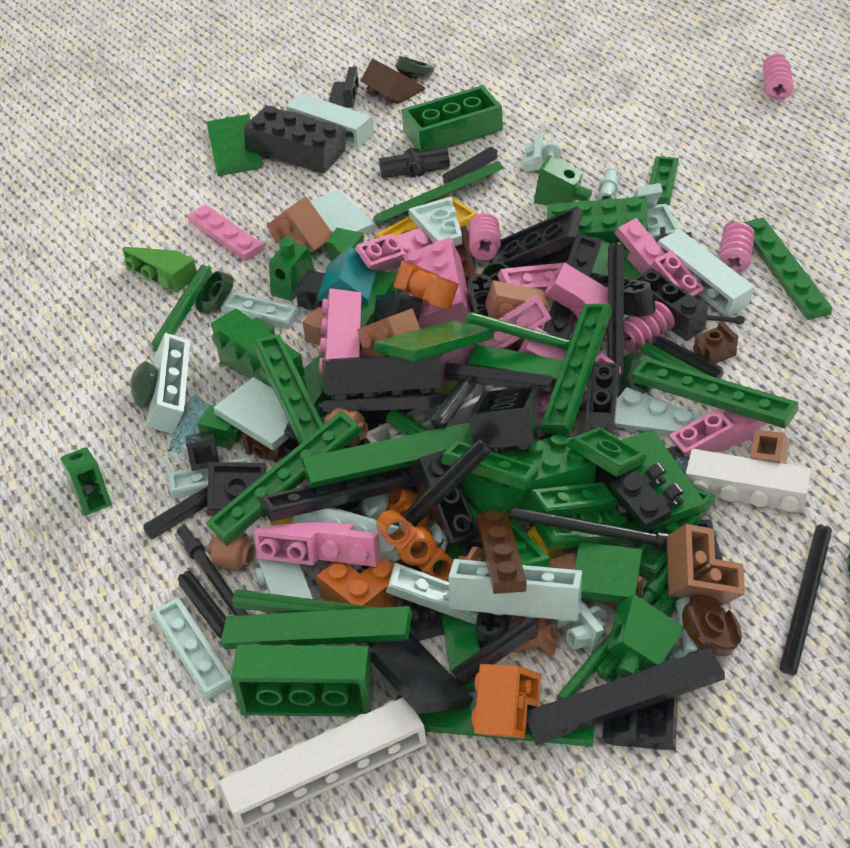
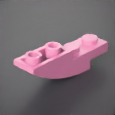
[615,218,704,297]
[355,228,432,271]
[669,390,771,456]
[254,522,380,567]

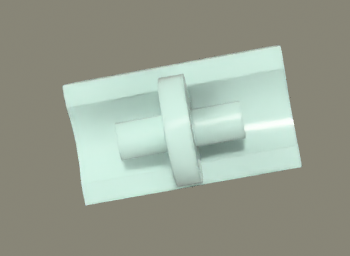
[523,132,562,173]
[550,601,607,654]

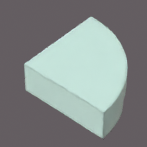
[362,493,389,520]

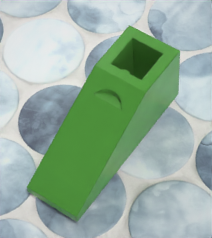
[122,247,197,293]

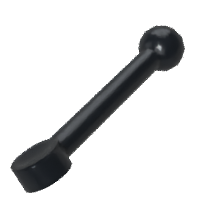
[707,315,745,325]

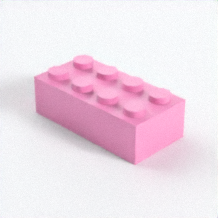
[404,237,472,329]

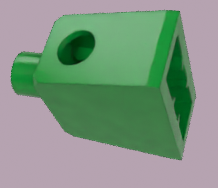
[534,155,592,206]
[269,237,315,301]
[60,447,112,516]
[607,594,685,678]

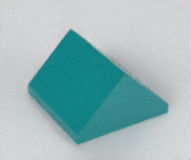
[317,246,378,304]

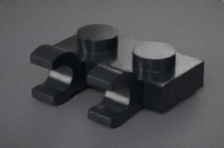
[611,463,684,531]

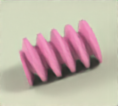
[762,54,794,99]
[469,213,501,261]
[718,222,755,272]
[624,301,675,353]

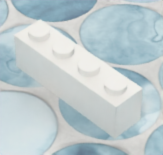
[686,449,811,513]

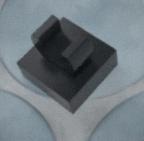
[410,607,444,641]

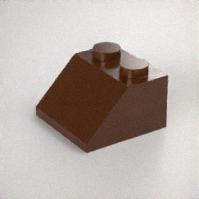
[360,58,426,103]

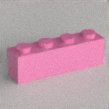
[318,289,361,386]

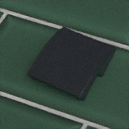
[602,696,678,750]

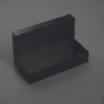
[328,67,359,108]

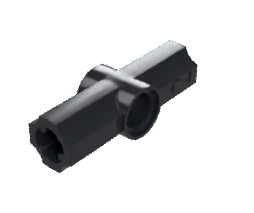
[379,147,450,178]

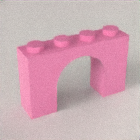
[518,263,608,360]

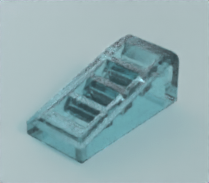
[168,394,210,453]

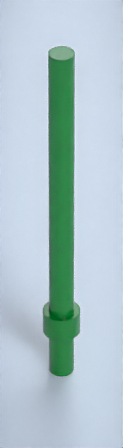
[556,565,668,700]

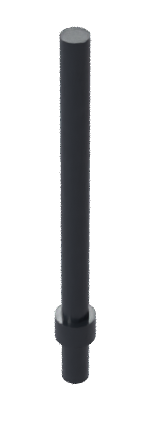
[508,506,670,551]
[176,526,249,616]

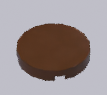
[682,595,742,656]

